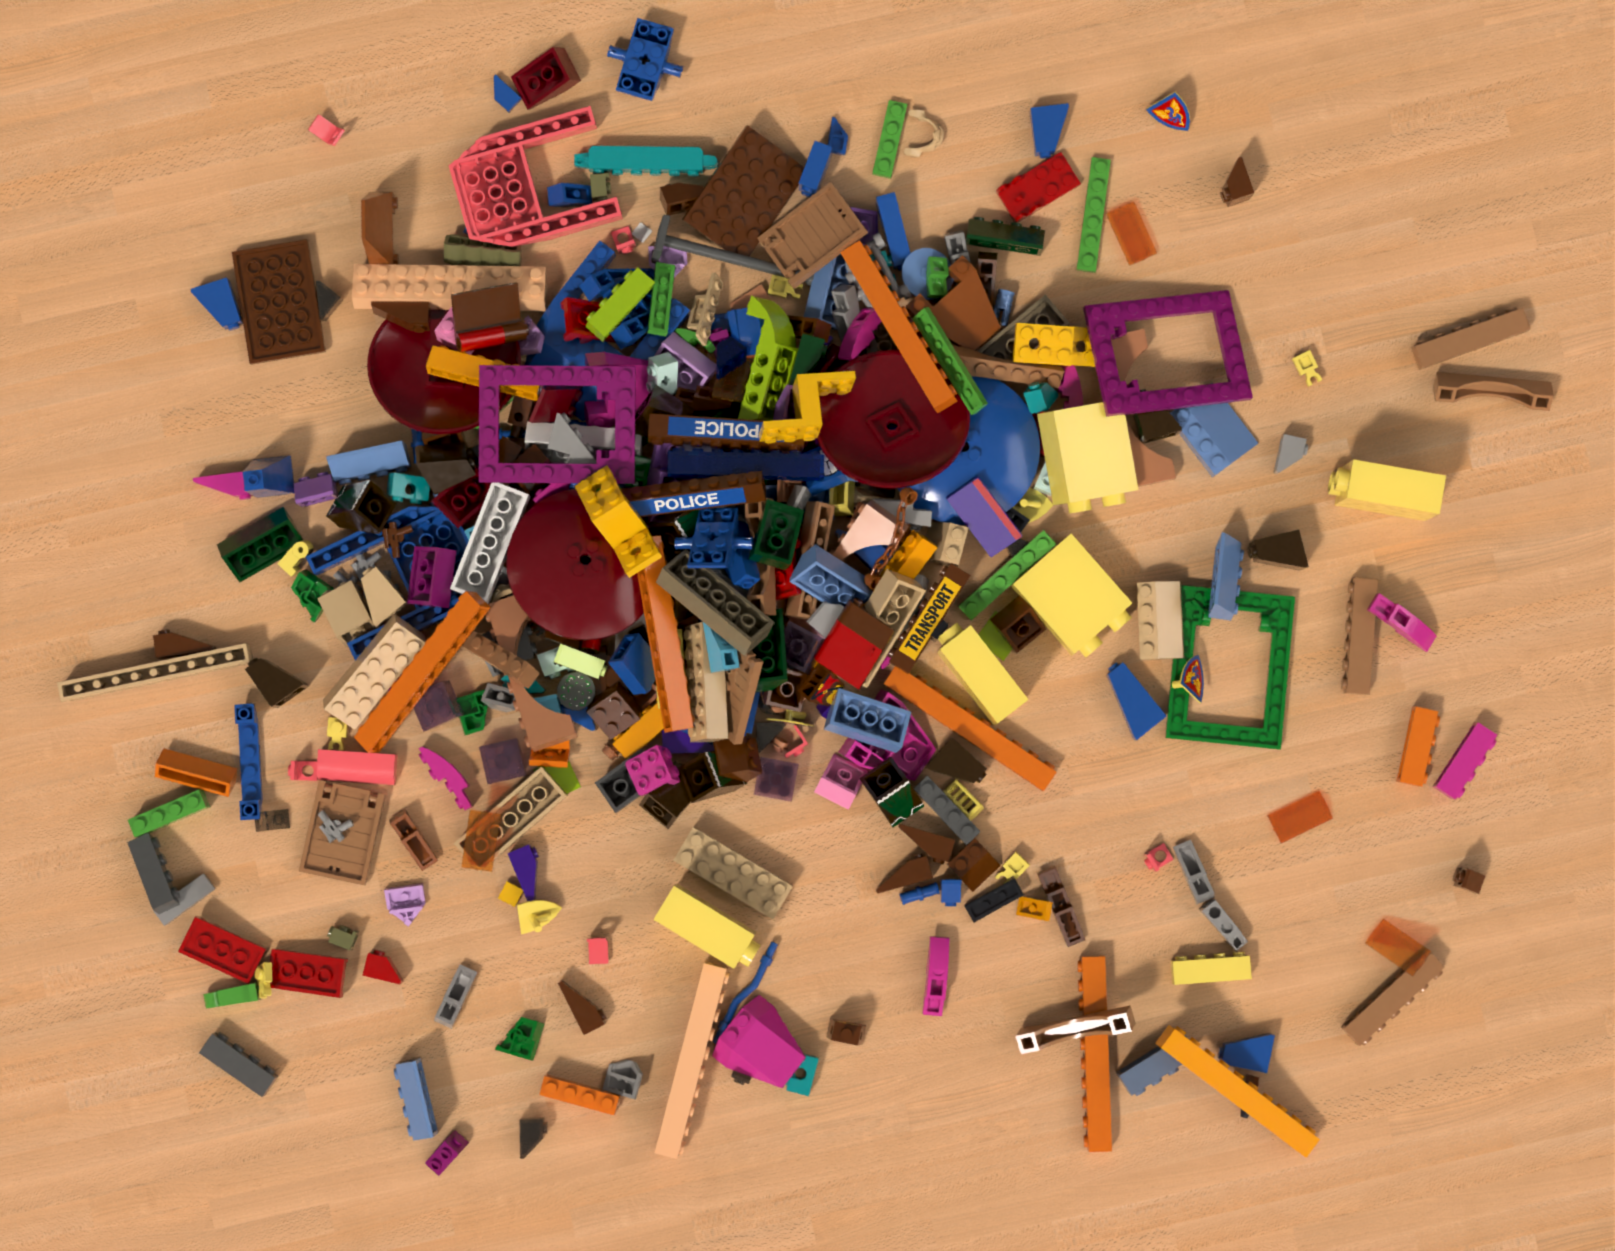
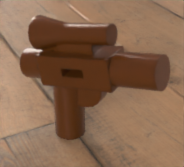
[382,522,413,558]

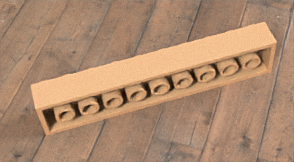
[352,264,547,311]
[655,961,730,1159]

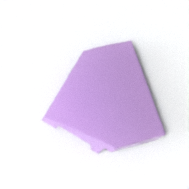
[648,246,687,278]
[518,316,545,356]
[384,883,426,927]

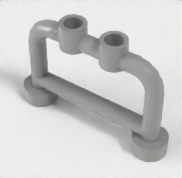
[845,233,912,308]

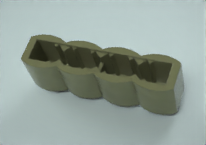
[444,234,522,266]

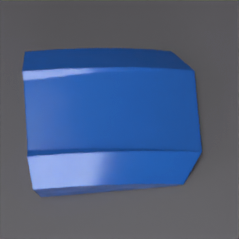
[727,308,764,357]

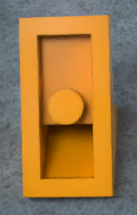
[1016,896,1053,921]

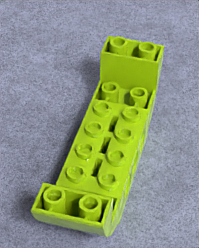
[724,296,799,448]

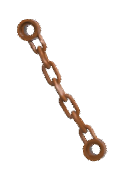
[864,487,918,590]

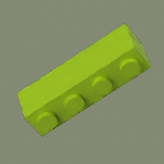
[586,267,655,342]

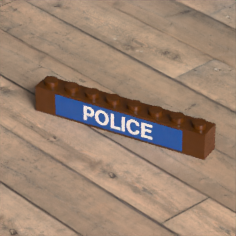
[648,414,804,454]
[621,471,766,517]

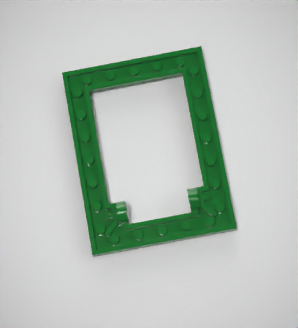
[1165,585,1295,750]

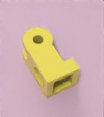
[277,540,313,577]

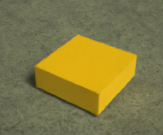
[498,881,523,907]

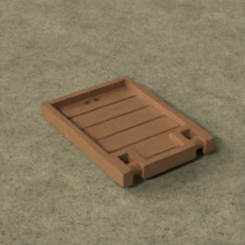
[757,182,868,289]
[725,650,763,745]
[299,780,386,886]

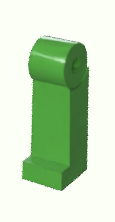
[203,982,261,1008]

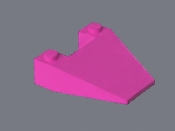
[584,352,649,428]
[838,689,936,781]

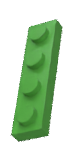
[872,100,907,179]
[647,262,675,337]

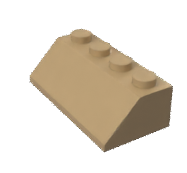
[1137,581,1184,660]

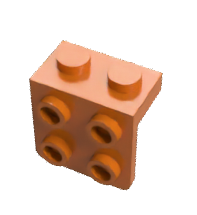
[529,740,570,768]

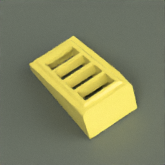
[943,779,984,821]

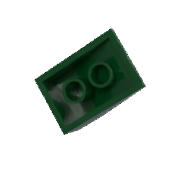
[789,334,828,386]
[749,499,804,570]

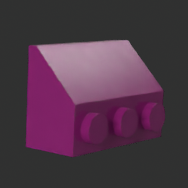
[407,546,456,608]

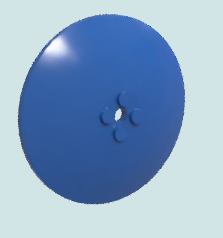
[889,376,1040,525]

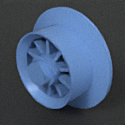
[902,248,953,300]

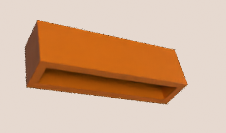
[1396,706,1440,787]
[155,748,237,797]
[539,1074,620,1115]

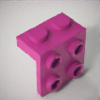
[625,745,681,796]

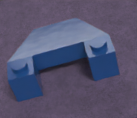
[579,268,673,349]

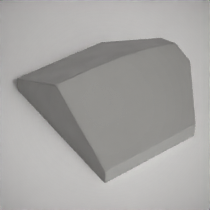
[786,485,811,510]
[806,601,844,638]
[602,1060,643,1100]

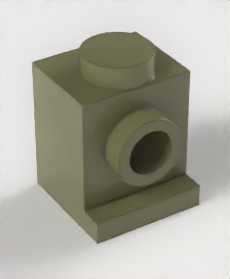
[590,173,611,202]
[327,925,360,950]

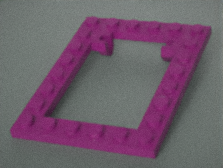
[1083,290,1253,417]
[479,365,636,484]

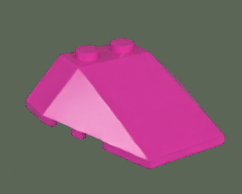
[712,995,806,1088]

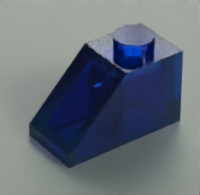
[716,336,747,380]

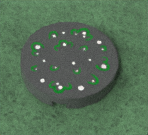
[557,672,596,711]

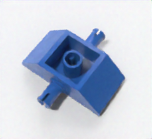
[607,18,683,101]
[675,508,754,568]

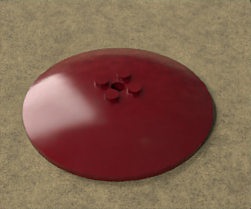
[367,310,521,434]
[817,350,970,488]
[506,489,655,640]

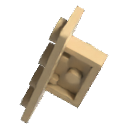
[687,273,723,346]

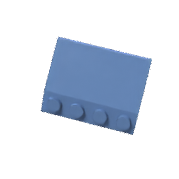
[1170,383,1258,478]

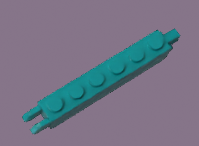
[574,146,719,176]

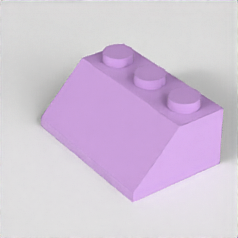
[655,332,719,391]

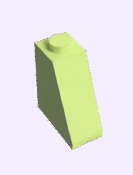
[554,644,608,679]

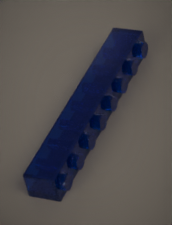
[667,448,824,481]

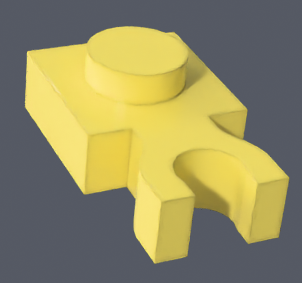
[768,275,803,299]
[1292,350,1322,387]
[327,717,348,751]
[995,851,1030,884]
[255,962,272,999]

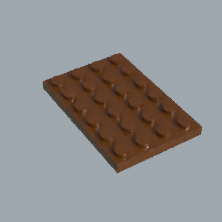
[682,125,804,256]
[232,239,326,365]

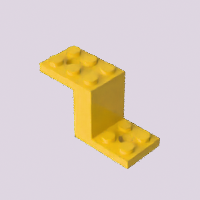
[1012,323,1095,367]
[759,371,856,444]
[575,465,662,578]

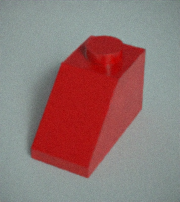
[362,950,403,985]

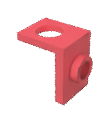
[308,114,345,146]
[611,226,636,254]
[785,725,808,758]
[288,761,318,781]
[1144,843,1173,872]
[587,937,609,964]

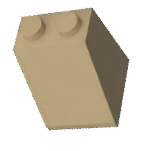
[926,522,968,567]
[361,567,407,627]
[317,580,379,647]

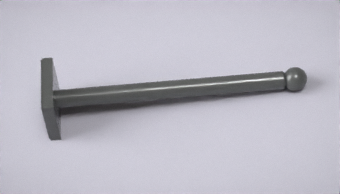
[651,215,814,286]

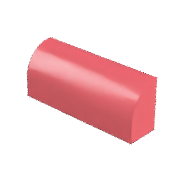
[317,749,397,785]

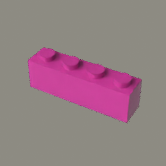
[1432,722,1497,799]

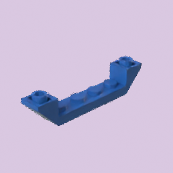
[234,703,263,820]

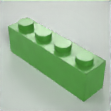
[128,789,210,838]

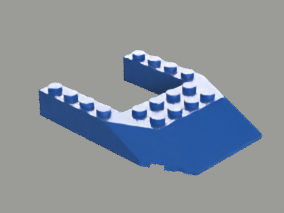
[524,240,691,422]
[306,506,469,660]

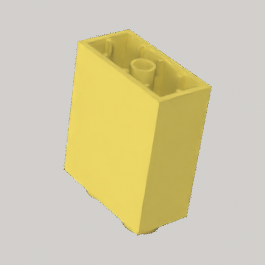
[1037,402,1138,513]
[1328,459,1446,521]
[1011,534,1132,658]
[937,623,1029,726]
[653,884,761,969]

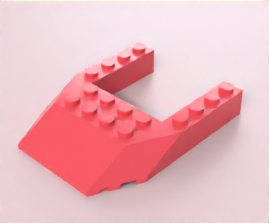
[449,106,623,247]

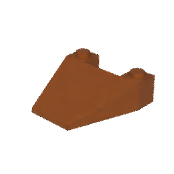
[361,192,399,265]
[906,255,1001,351]

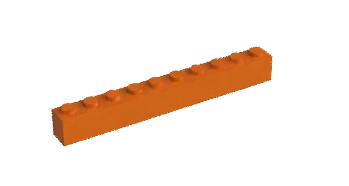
[840,240,957,413]
[635,536,694,733]
[354,591,491,753]
[883,667,1057,791]
[1077,955,1112,1152]

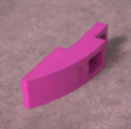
[838,308,882,361]
[1058,365,1083,409]
[1367,593,1437,652]
[418,747,473,810]
[922,936,950,1016]

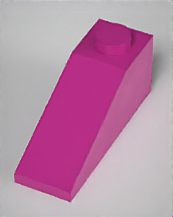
[193,471,253,500]

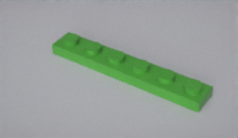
[1076,157,1111,273]
[912,307,988,415]
[958,529,1056,620]

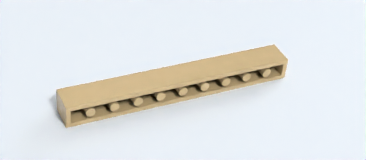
[57,643,253,702]

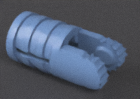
[993,289,1015,326]

